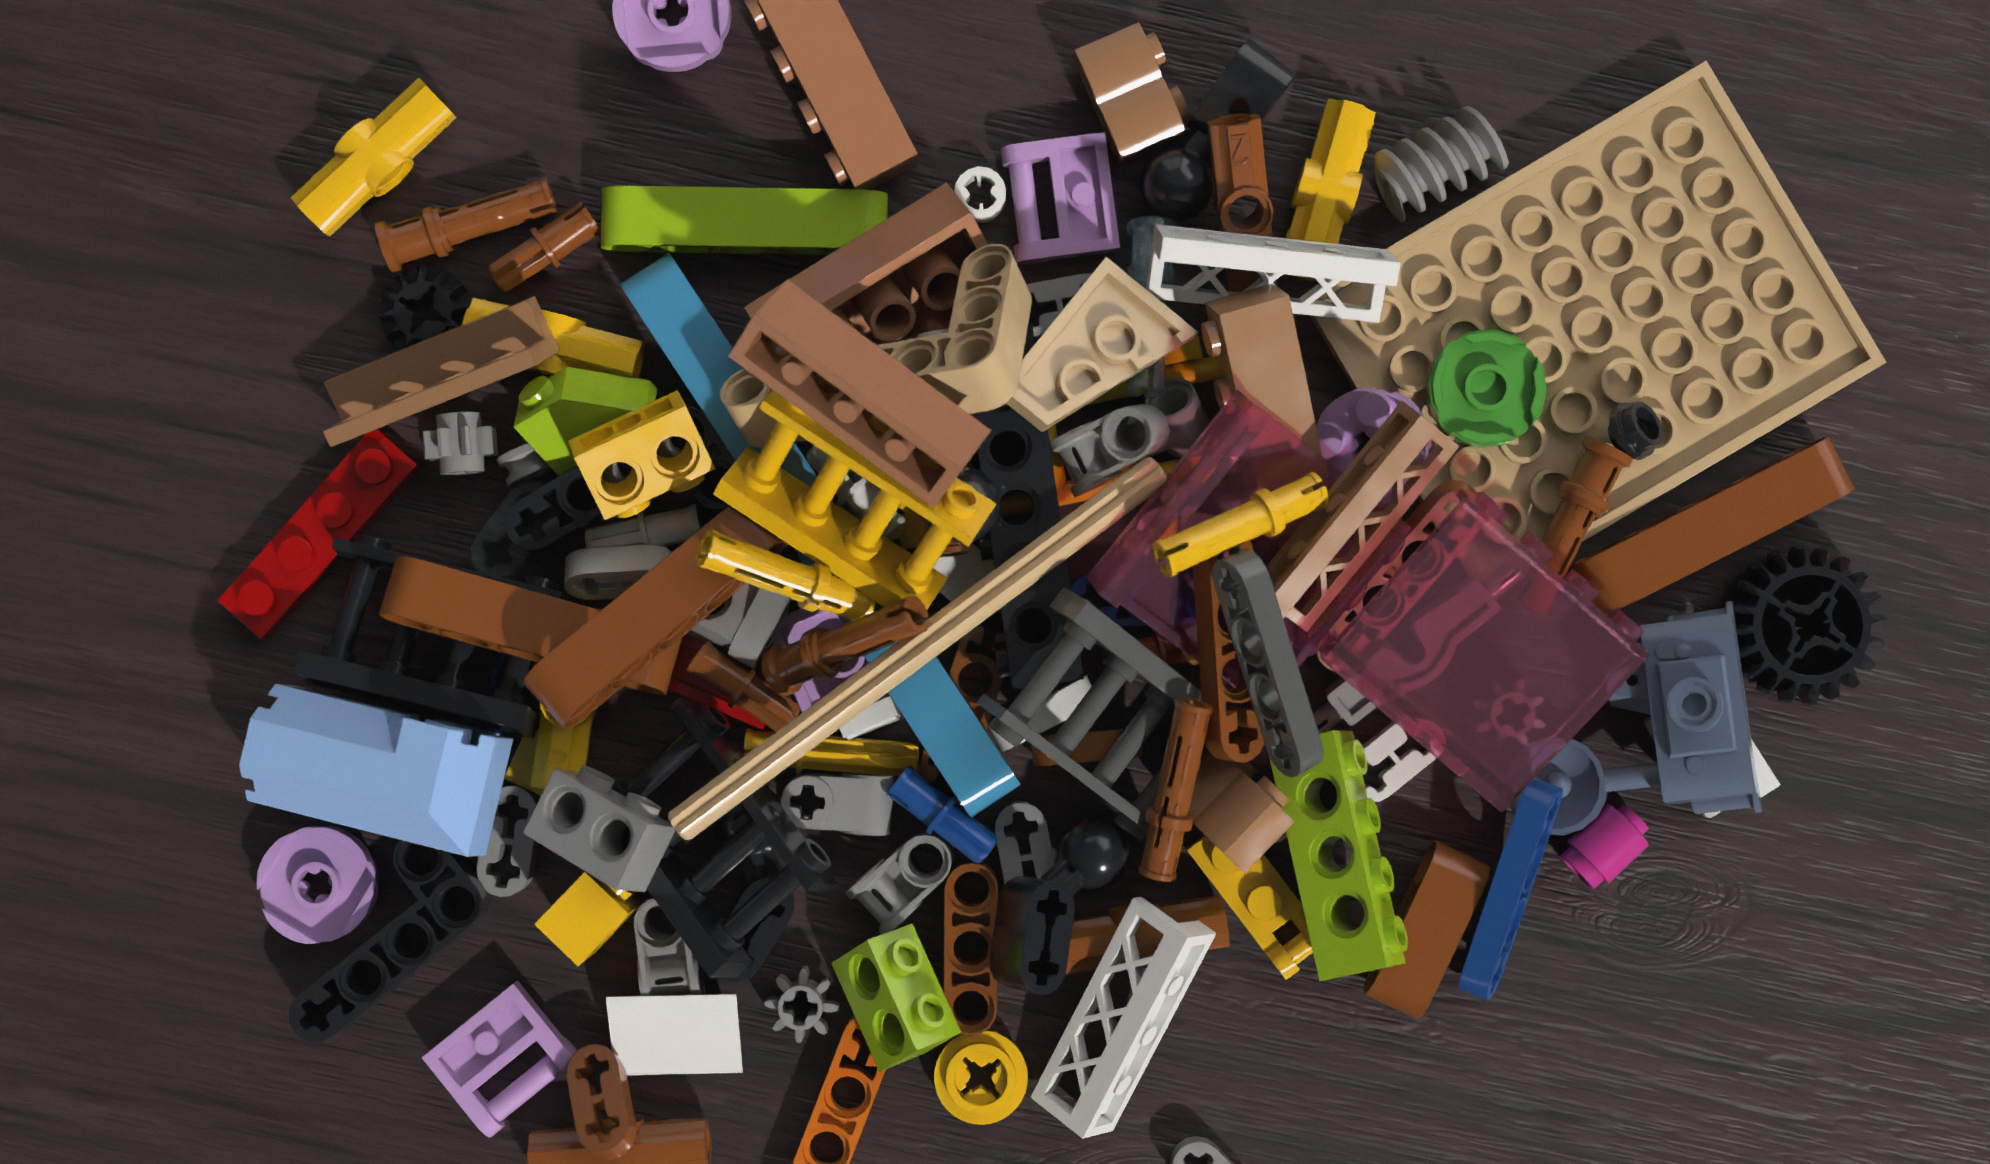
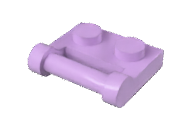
[1001,132,1120,265]
[422,980,577,1138]

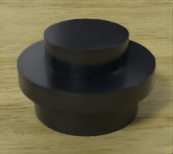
[1608,402,1663,460]

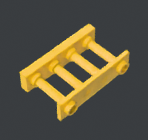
[713,389,996,624]

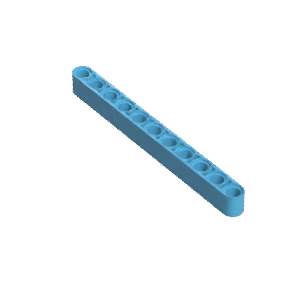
[620,252,1021,818]

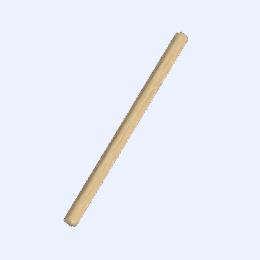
[668,457,1167,840]

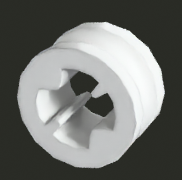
[954,167,1006,223]

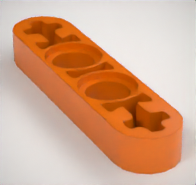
[793,1016,886,1164]

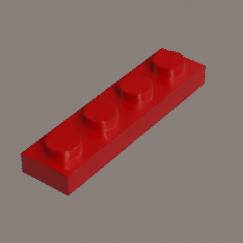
[217,428,422,639]

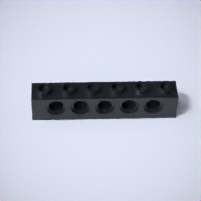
[970,323,1084,689]

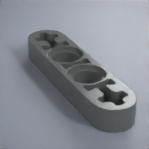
[1212,548,1324,778]

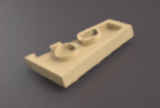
[1007,257,1199,432]

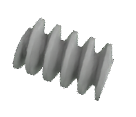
[1373,106,1509,222]

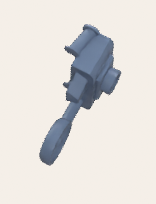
[1505,601,1762,836]

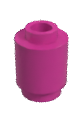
[1560,803,1649,890]

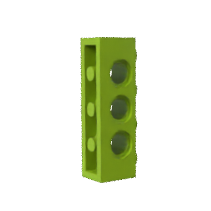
[1269,730,1408,981]

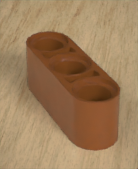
[1363,840,1490,1020]
[944,859,998,1036]

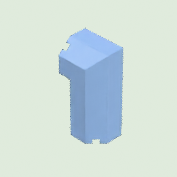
[239,684,513,857]

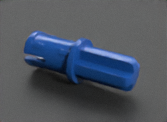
[886,765,997,863]

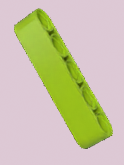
[601,186,888,255]

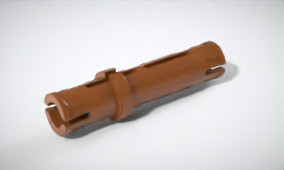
[1138,698,1214,882]

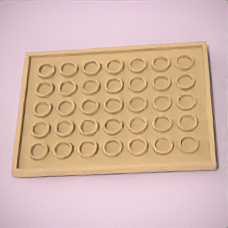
[1310,61,1886,580]

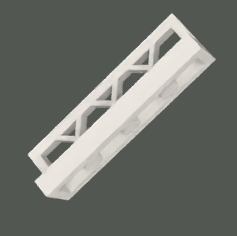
[1146,224,1401,323]
[1031,897,1217,1139]

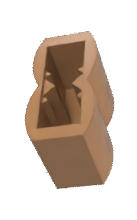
[1073,22,1190,165]
[1189,748,1295,874]

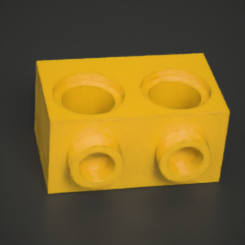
[568,390,715,520]
[534,871,644,966]

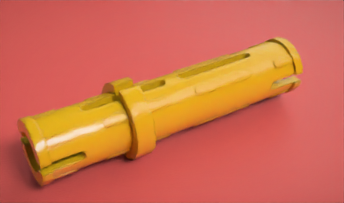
[1152,472,1329,578]
[696,529,876,621]

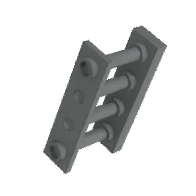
[977,587,1241,842]

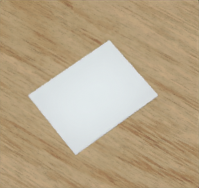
[606,994,743,1075]

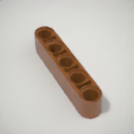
[1571,436,1855,618]
[523,505,788,729]
[379,556,682,695]

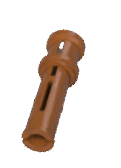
[375,177,558,273]
[1511,436,1634,615]
[761,595,929,696]

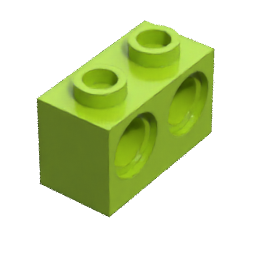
[831,924,961,1072]

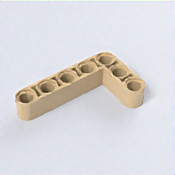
[720,244,1032,447]

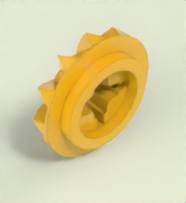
[934,1030,1028,1125]

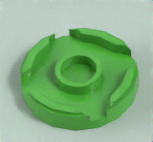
[1426,329,1547,448]

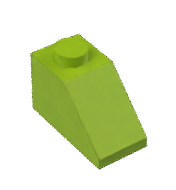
[514,367,657,476]

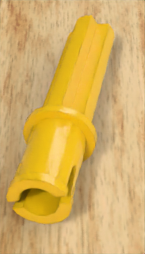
[743,728,919,776]

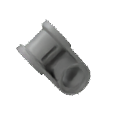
[1050,404,1170,497]
[781,772,895,836]
[845,829,955,934]
[634,895,705,996]

